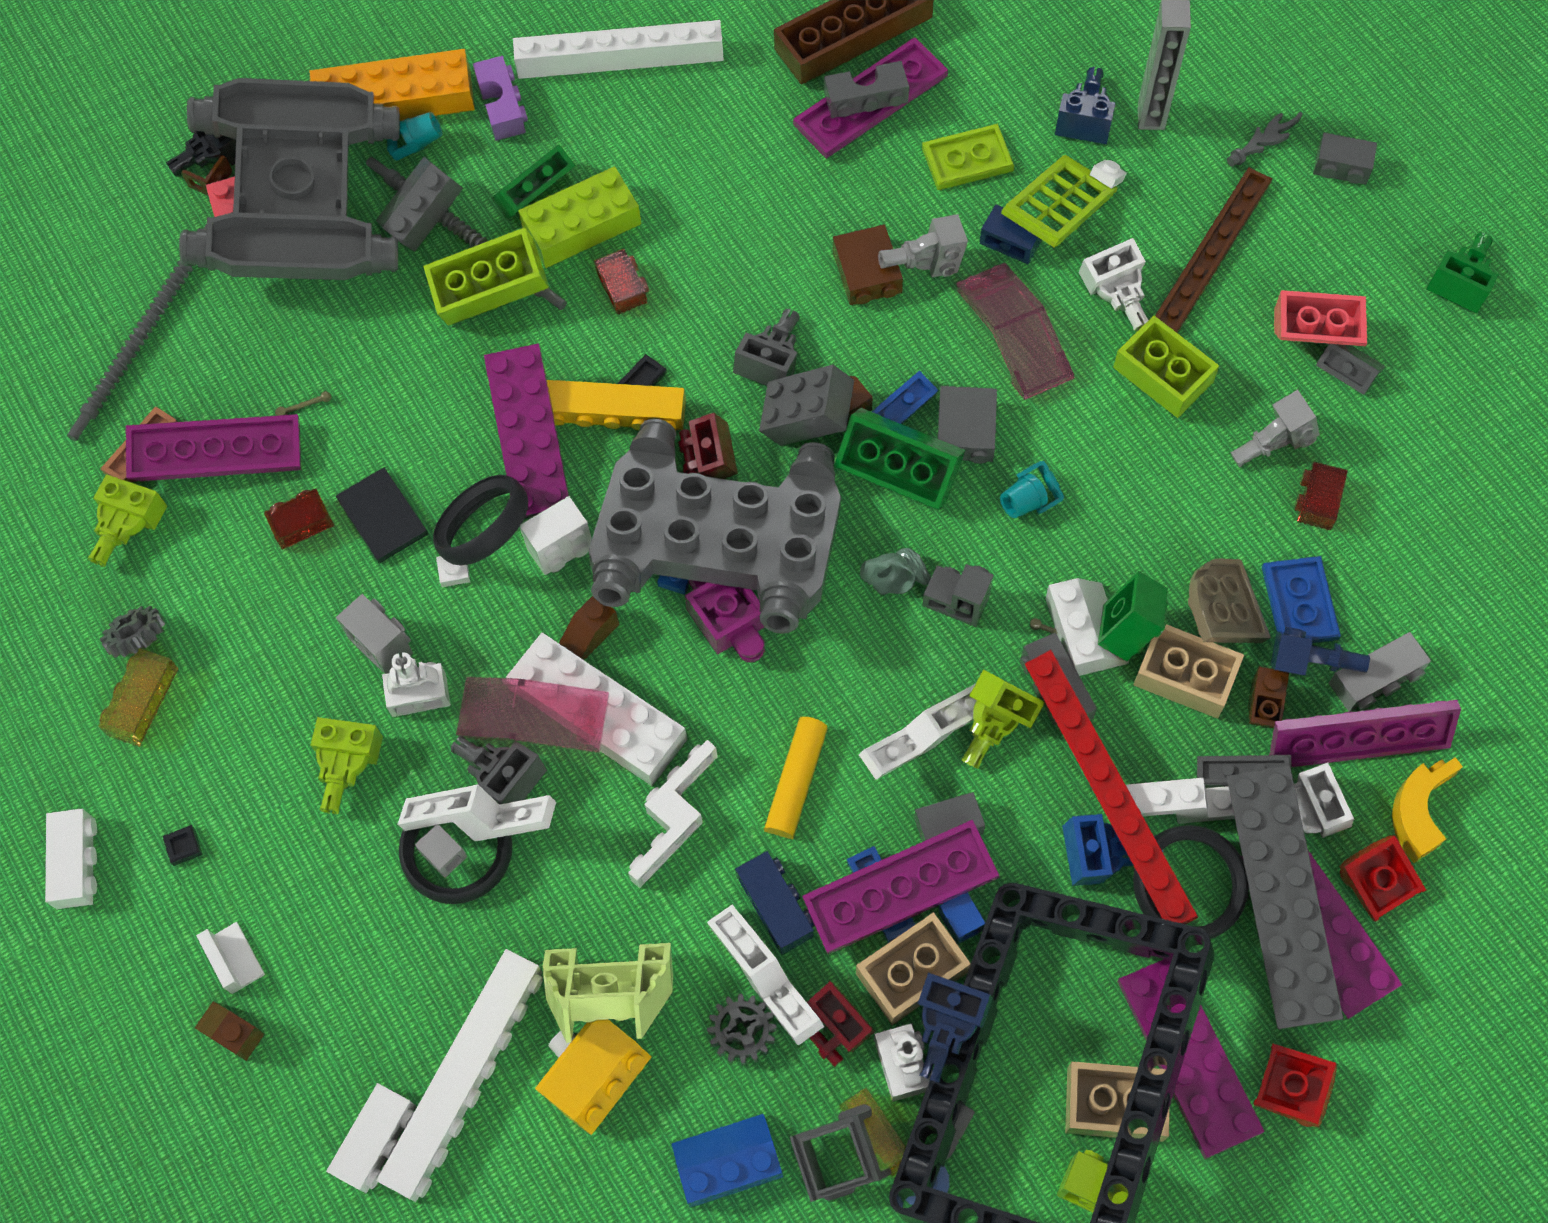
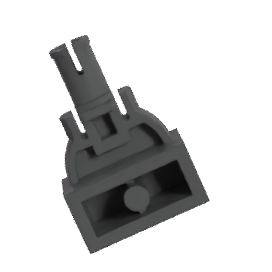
[733,309,800,386]
[451,736,547,805]

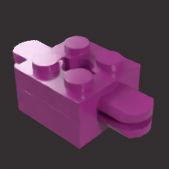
[685,580,765,662]

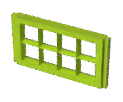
[1001,155,1118,247]

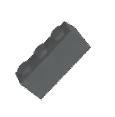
[376,157,463,252]

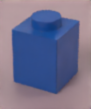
[938,892,985,945]

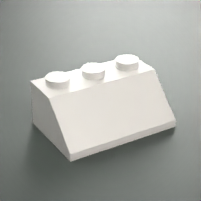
[1045,578,1129,676]

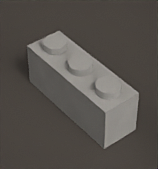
[1329,632,1431,712]

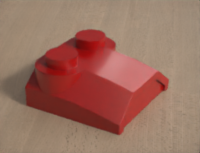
[1339,835,1426,922]
[1253,1043,1337,1128]

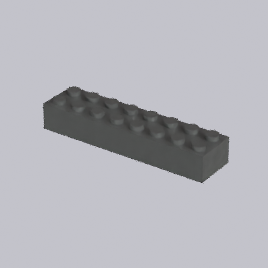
[1226,765,1344,1029]

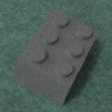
[759,364,854,446]

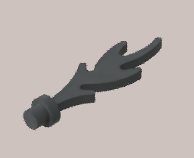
[1227,112,1303,167]

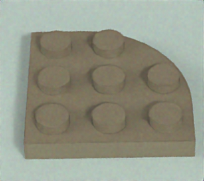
[1188,558,1271,643]

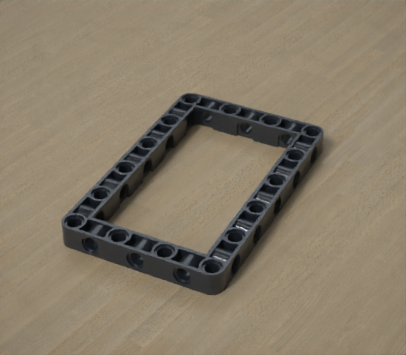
[889,883,1215,1223]

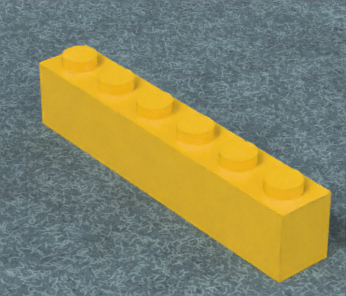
[547,380,686,431]

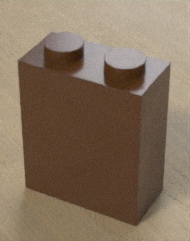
[833,224,903,305]

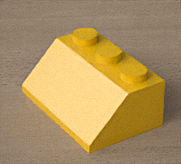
[535,1019,651,1135]

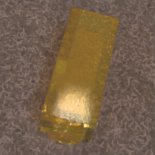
[839,1088,906,1177]

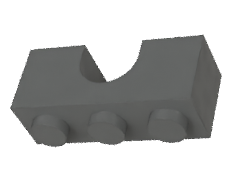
[824,61,909,118]

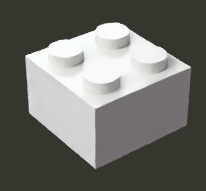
[520,496,592,575]

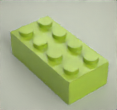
[518,166,642,268]
[423,227,549,326]

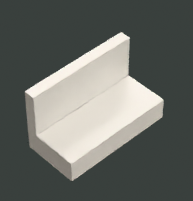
[196,922,265,994]

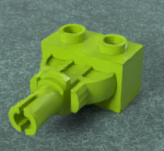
[88,474,167,567]
[961,669,1045,769]
[310,717,383,814]

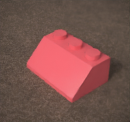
[1274,290,1367,346]

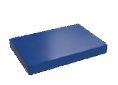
[1262,556,1341,643]

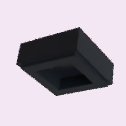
[162,825,203,866]

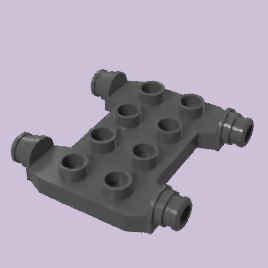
[179,78,400,280]
[589,419,841,634]

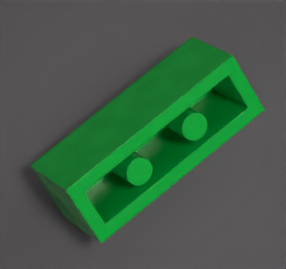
[492,144,576,219]

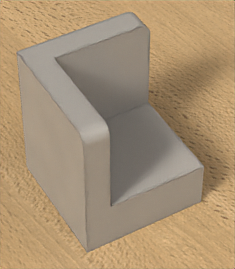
[415,825,467,878]

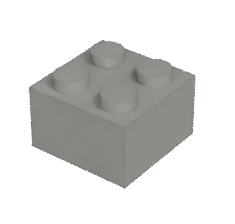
[335,594,413,674]

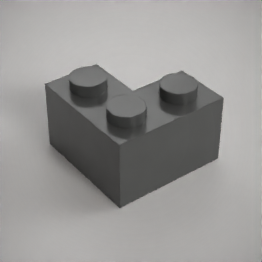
[922,564,994,627]

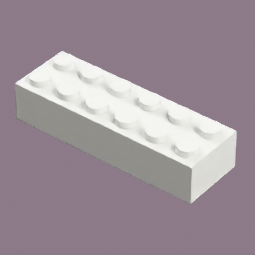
[506,633,687,786]

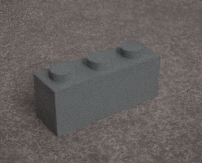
[1020,632,1097,733]

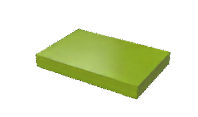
[922,123,1014,190]

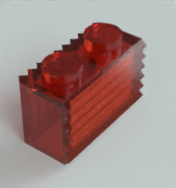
[594,248,649,315]
[1294,461,1348,530]
[264,489,335,550]

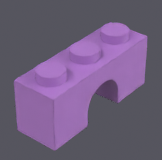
[473,56,528,141]

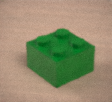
[1098,571,1168,662]

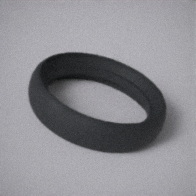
[433,475,528,566]
[1133,825,1249,939]
[399,828,512,904]

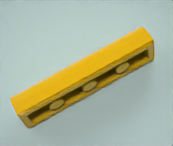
[764,717,828,840]

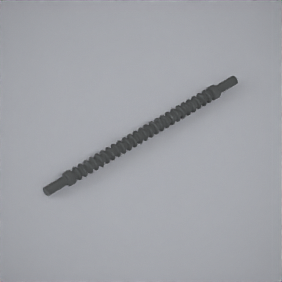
[366,157,567,310]
[67,224,207,441]

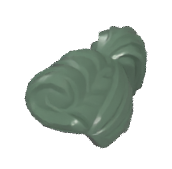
[860,548,931,595]

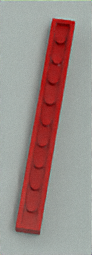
[1025,650,1198,924]

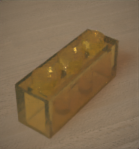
[98,648,178,747]

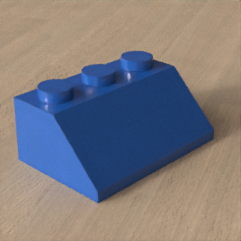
[671,1114,783,1208]

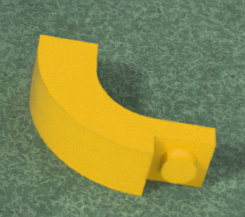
[1392,757,1463,863]

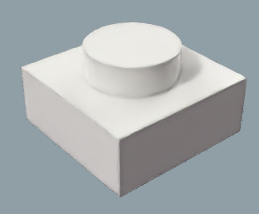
[1090,160,1127,189]
[436,556,470,587]

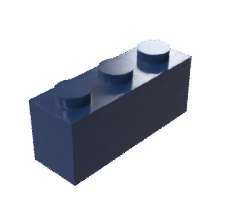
[735,851,815,956]

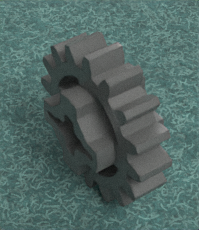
[100,606,165,658]
[707,994,777,1066]

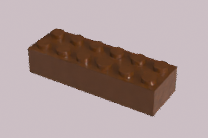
[774,0,934,85]

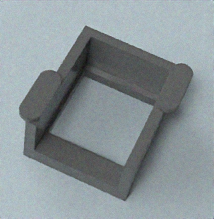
[790,1104,892,1202]

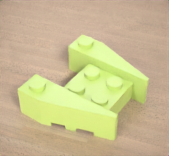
[543,943,673,1043]

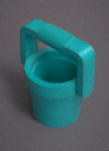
[387,112,443,161]
[1000,461,1064,518]

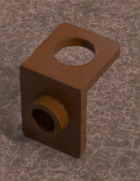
[181,155,232,196]

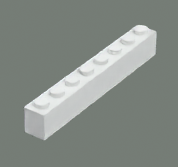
[513,20,724,79]
[376,949,543,1202]

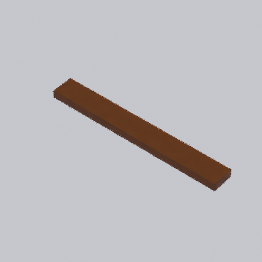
[1155,167,1273,333]

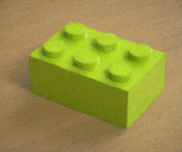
[1113,316,1219,418]

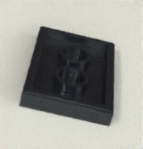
[335,467,428,564]

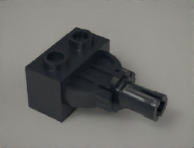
[166,131,236,177]

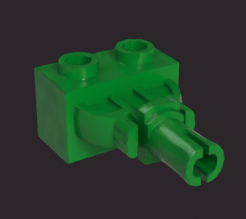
[1426,232,1499,314]

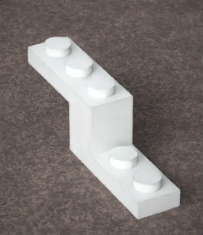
[859,684,977,780]
[628,740,718,888]
[1126,778,1235,824]
[397,785,556,841]
[707,904,824,1045]

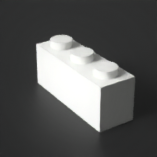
[45,809,97,909]
[326,1083,416,1193]

